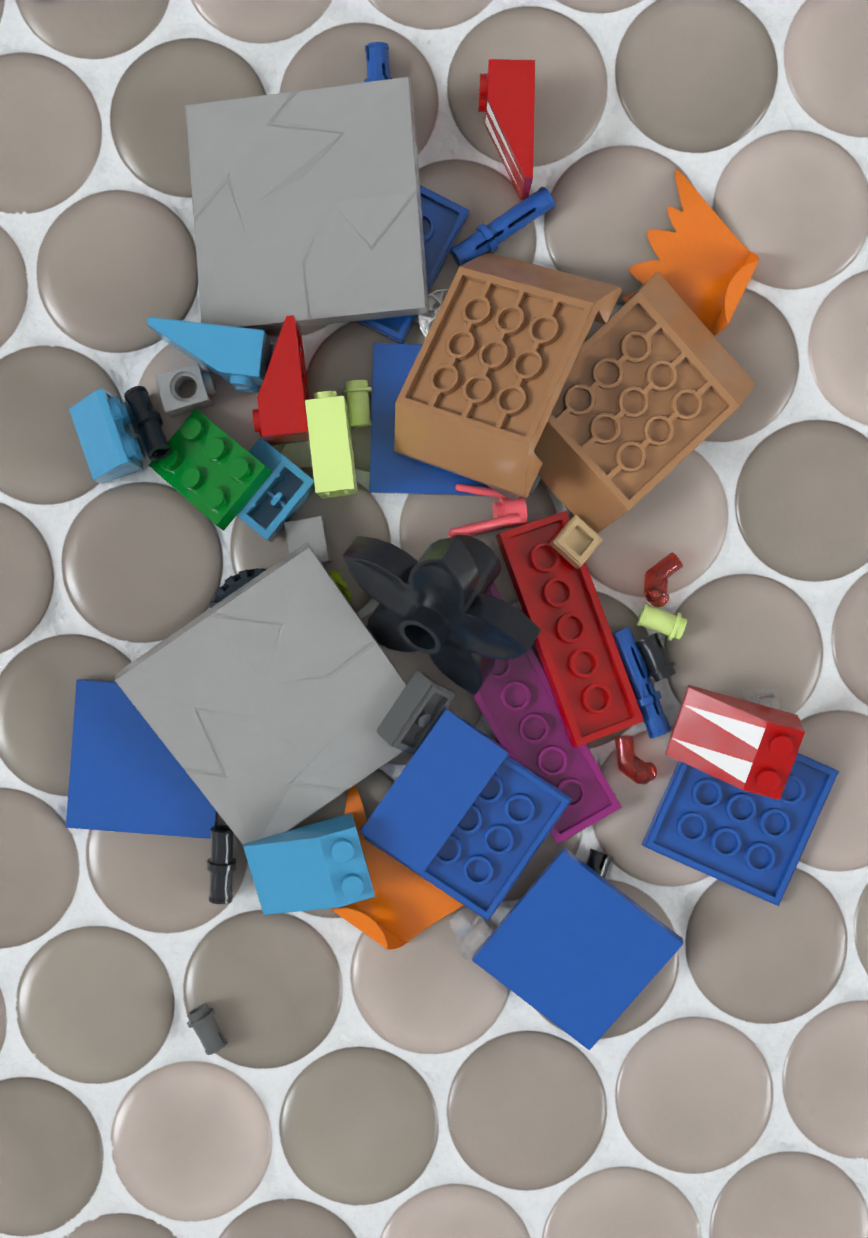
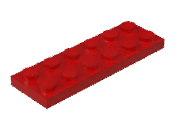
[495,511,644,748]

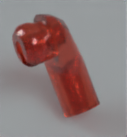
[644,552,683,608]
[614,735,657,785]

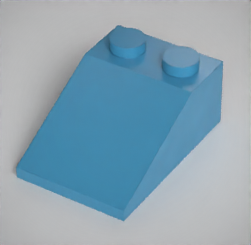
[147,317,273,393]
[243,813,375,915]

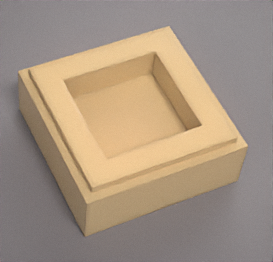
[549,515,603,569]

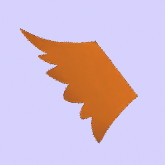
[623,169,759,336]
[330,785,464,950]

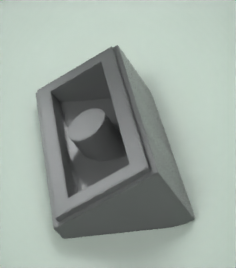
[377,671,456,755]

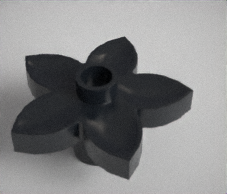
[343,535,541,696]

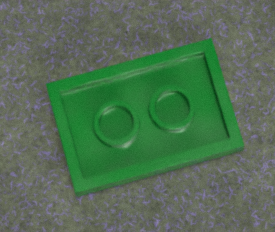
[148,408,272,531]

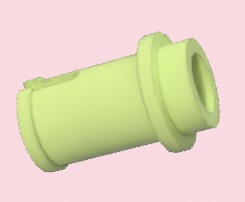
[342,380,372,428]
[637,603,687,641]

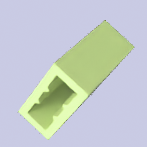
[305,391,358,499]

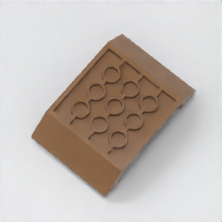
[394,252,622,498]
[534,272,756,533]

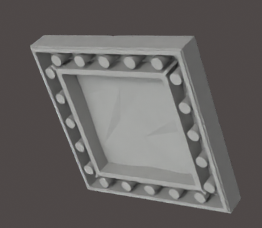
[185,77,429,331]
[115,542,407,844]

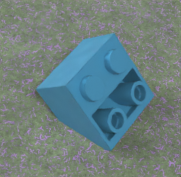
[69,388,146,484]
[237,437,315,542]

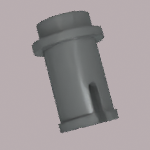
[187,1003,228,1055]

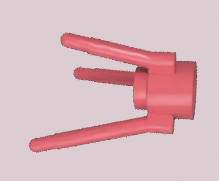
[447,484,528,538]

